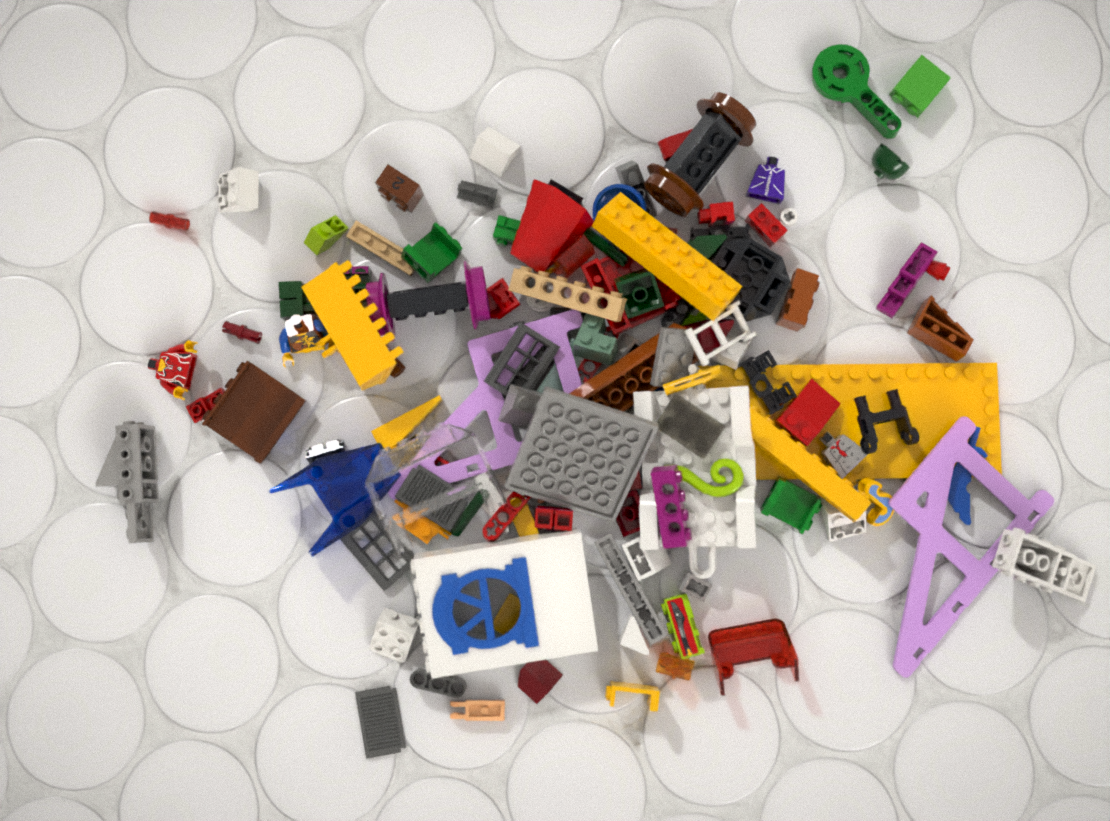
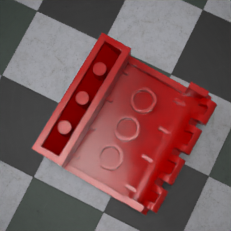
[580,250,681,335]

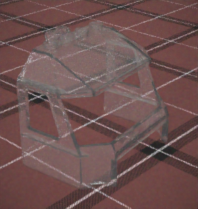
[365,422,507,555]

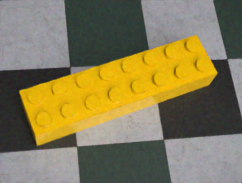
[592,192,742,322]

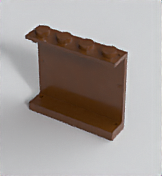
[202,361,307,464]

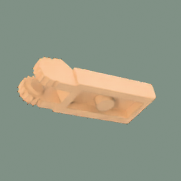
[450,700,505,721]

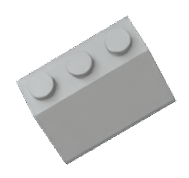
[498,384,542,429]

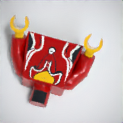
[148,340,198,400]

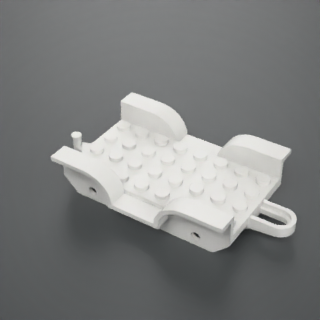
[633,364,757,579]

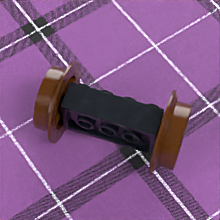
[644,92,756,217]

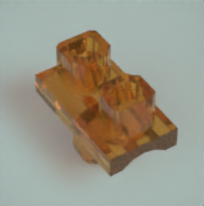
[655,652,695,681]

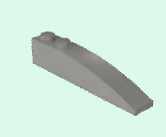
[594,533,668,648]

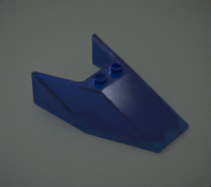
[268,443,401,557]

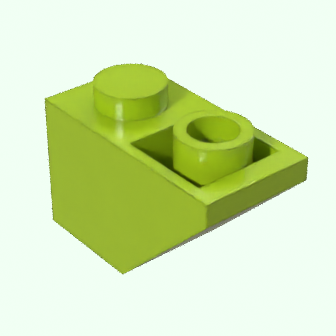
[303,215,349,255]

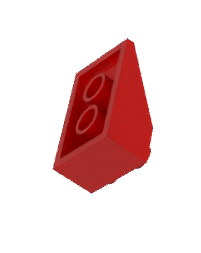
[774,378,841,447]

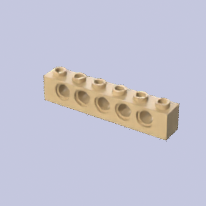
[508,265,627,322]

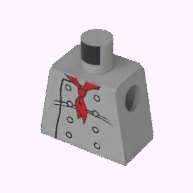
[819,431,868,479]

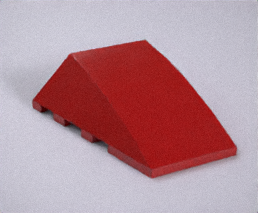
[510,179,594,273]

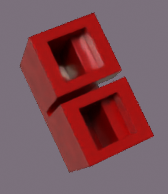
[697,201,735,228]
[534,505,573,531]

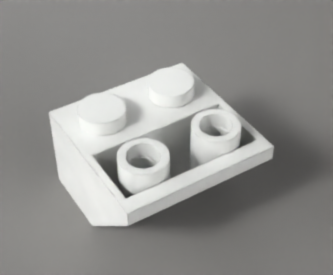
[217,167,259,212]
[821,490,866,542]
[621,536,672,581]

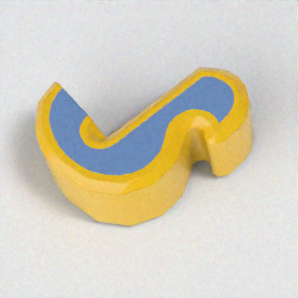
[858,478,894,526]

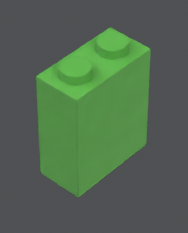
[889,55,951,118]

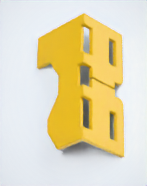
[842,464,875,486]

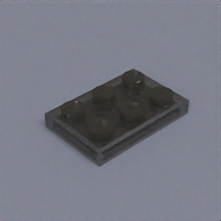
[656,393,726,459]

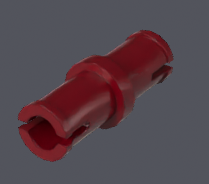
[222,321,263,344]

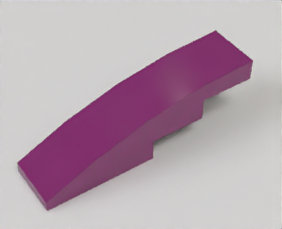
[876,242,938,319]

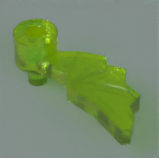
[681,312,706,326]

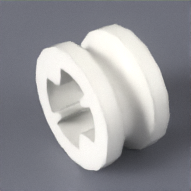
[779,208,798,227]

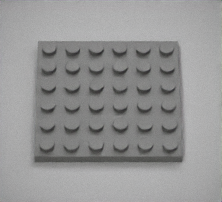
[504,386,659,523]

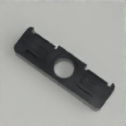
[690,224,750,242]

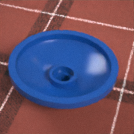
[592,184,647,220]

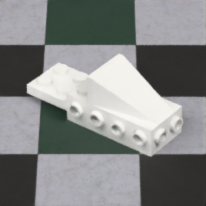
[992,528,1096,602]

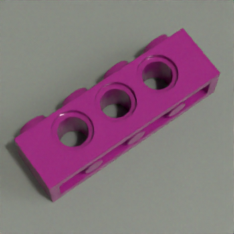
[650,465,692,549]

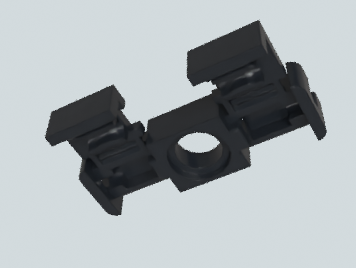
[738,350,797,415]

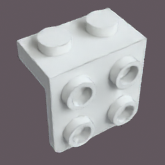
[369,607,420,663]

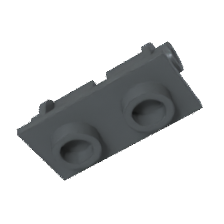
[457,180,498,208]

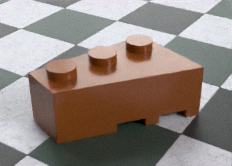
[776,268,820,332]

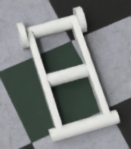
[684,300,757,366]

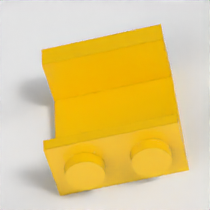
[605,681,660,712]

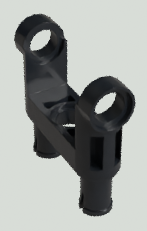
[854,389,919,454]

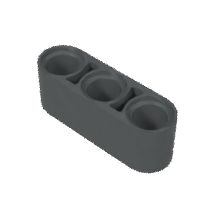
[410,668,467,698]

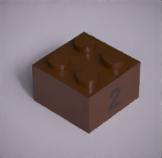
[375,164,424,213]

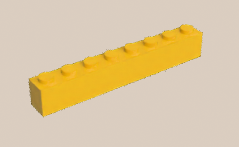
[750,405,871,523]

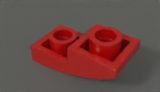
[186,388,225,423]

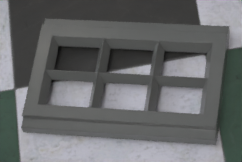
[484,322,560,396]
[339,508,414,591]

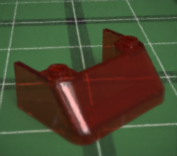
[708,618,799,696]

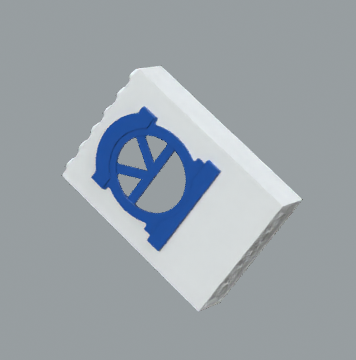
[410,528,598,678]

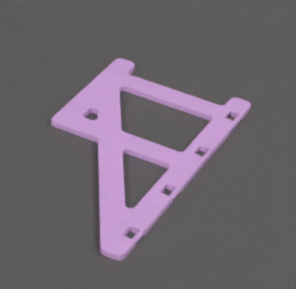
[387,309,583,499]
[888,416,1054,678]

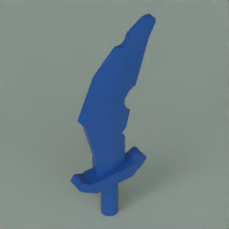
[948,426,988,525]

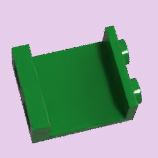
[401,222,463,283]
[760,476,822,535]

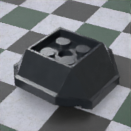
[712,238,791,322]

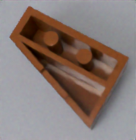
[907,295,974,362]

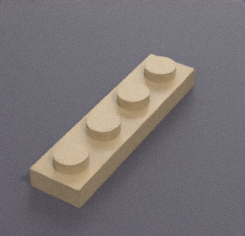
[346,220,415,276]

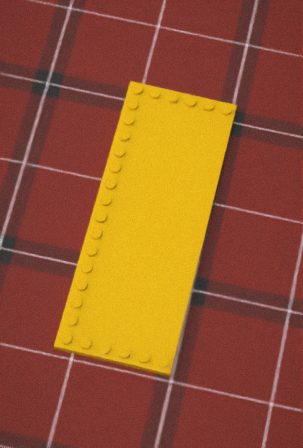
[697,363,1002,480]

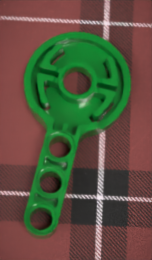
[811,44,902,139]

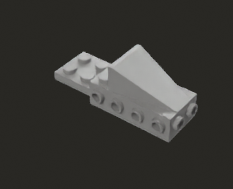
[96,421,159,543]

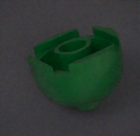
[871,143,910,180]

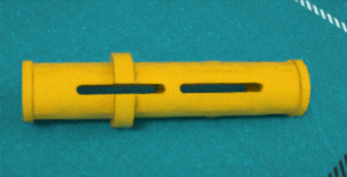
[663,365,723,396]

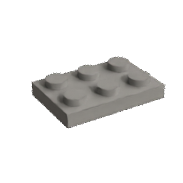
[650,327,698,387]

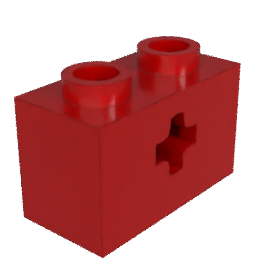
[745,203,788,248]

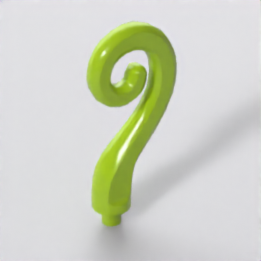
[664,458,744,497]

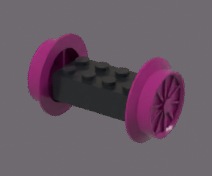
[366,260,491,342]

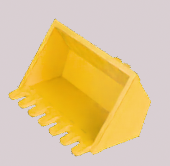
[302,260,404,390]

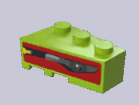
[661,593,705,659]

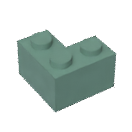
[573,313,618,366]

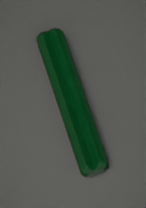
[583,228,629,267]
[450,489,489,537]

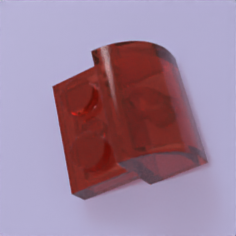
[552,235,595,278]

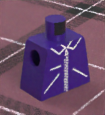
[745,157,785,204]

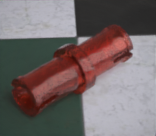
[149,211,190,231]

